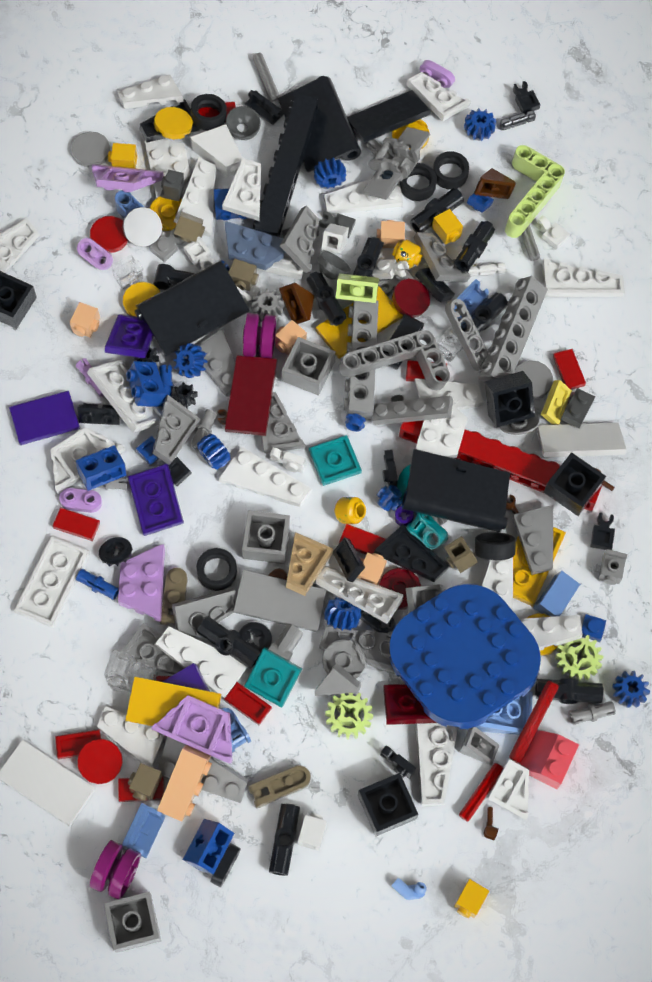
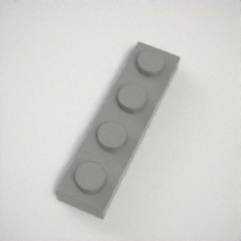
[372,396,453,425]

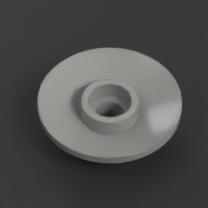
[499,413,540,435]

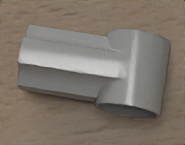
[269,624,303,661]

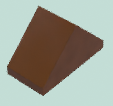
[474,168,516,199]
[279,282,315,324]

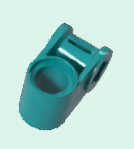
[406,513,448,549]

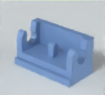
[453,279,489,325]
[533,571,581,617]
[122,803,166,859]

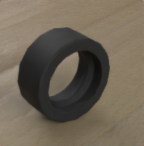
[190,94,227,131]
[433,151,469,189]
[400,163,437,201]
[475,532,516,560]
[196,548,237,591]

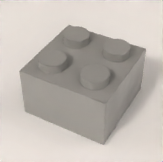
[282,337,335,396]
[242,510,290,564]
[104,891,161,953]

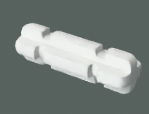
[467,262,506,277]

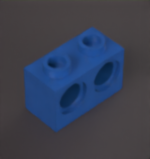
[126,361,166,407]
[76,445,127,491]

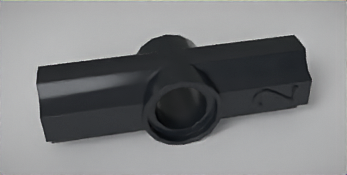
[410,188,464,233]
[454,221,496,272]
[353,237,384,277]
[306,271,346,326]
[461,292,508,342]
[197,616,261,669]
[535,678,604,704]
[269,804,300,876]

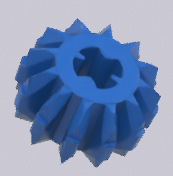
[464,108,496,141]
[314,158,346,189]
[173,343,208,378]
[197,434,231,470]
[324,597,361,631]
[612,671,650,708]

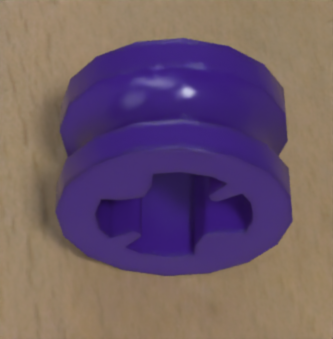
[394,506,414,527]

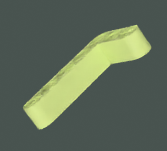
[505,145,565,238]

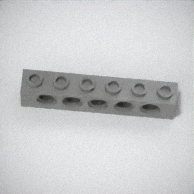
[478,276,548,383]
[344,300,378,420]

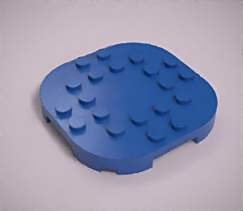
[390,584,541,729]

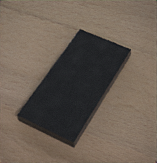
[347,90,431,143]

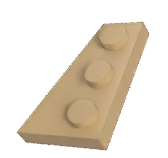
[286,532,333,596]

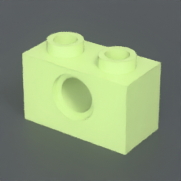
[336,273,379,303]

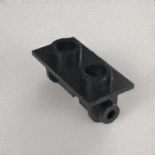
[245,90,285,125]
[77,403,120,425]

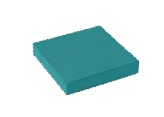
[309,435,362,486]
[244,648,303,708]

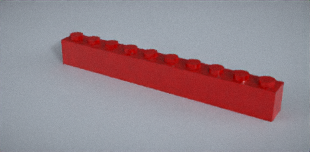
[399,420,603,512]

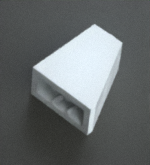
[191,124,243,177]

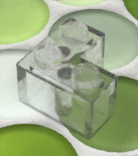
[104,649,158,692]

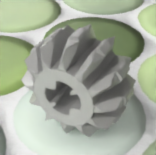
[251,288,285,322]

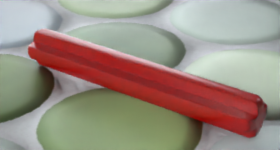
[509,681,559,763]

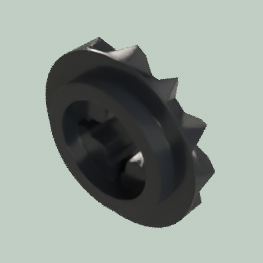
[99,537,133,567]
[239,622,272,652]

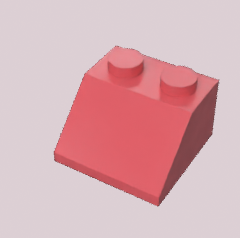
[519,730,579,789]

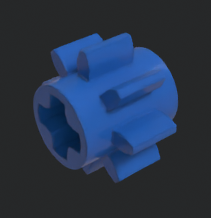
[376,485,402,511]

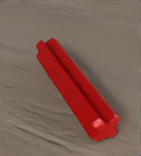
[459,763,503,822]

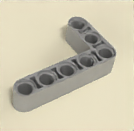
[339,330,450,391]

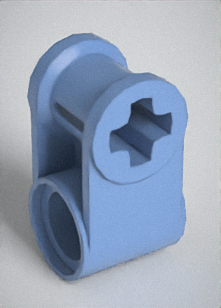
[115,190,144,218]
[222,708,252,753]

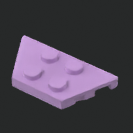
[92,164,164,192]
[118,545,165,622]
[151,695,233,764]

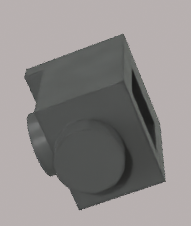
[161,169,184,201]

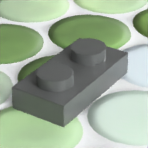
[561,388,596,428]

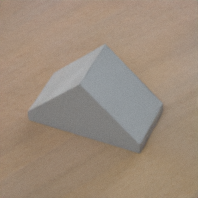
[314,663,361,696]
[460,727,499,765]

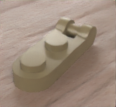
[160,568,188,625]
[248,766,311,809]

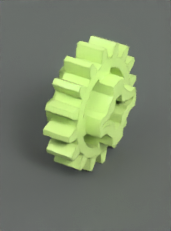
[555,635,603,681]
[325,693,373,740]

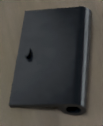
[278,76,361,172]
[134,261,250,356]
[401,449,510,533]

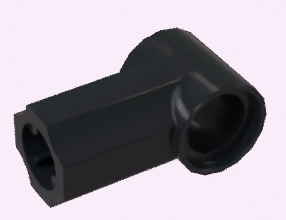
[153,264,195,290]

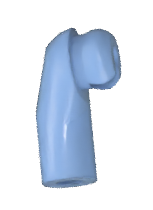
[391,878,427,900]

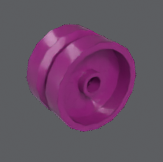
[243,313,276,358]
[89,840,141,900]

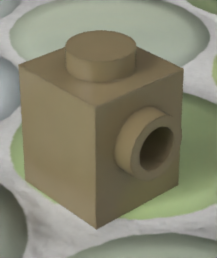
[174,211,205,243]
[228,258,259,292]
[444,536,478,574]
[128,763,163,802]

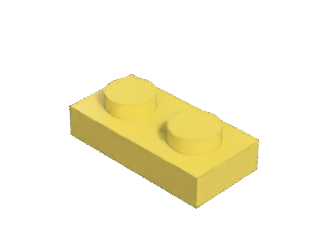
[541,380,572,425]

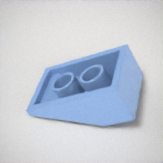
[465,691,533,735]

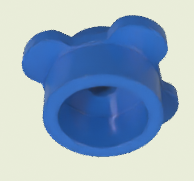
[345,414,366,432]

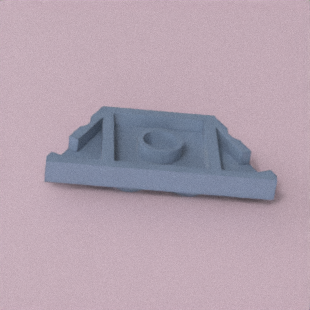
[225,221,286,271]

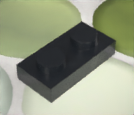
[415,267,455,303]

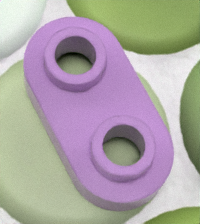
[420,60,455,88]
[77,238,113,270]
[59,488,102,513]

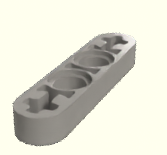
[445,299,488,371]

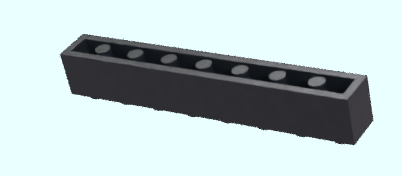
[253,94,319,237]

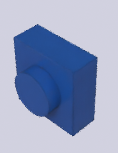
[467,193,494,213]
[136,436,159,465]
[582,614,606,642]

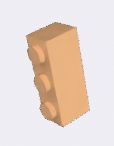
[157,745,212,822]

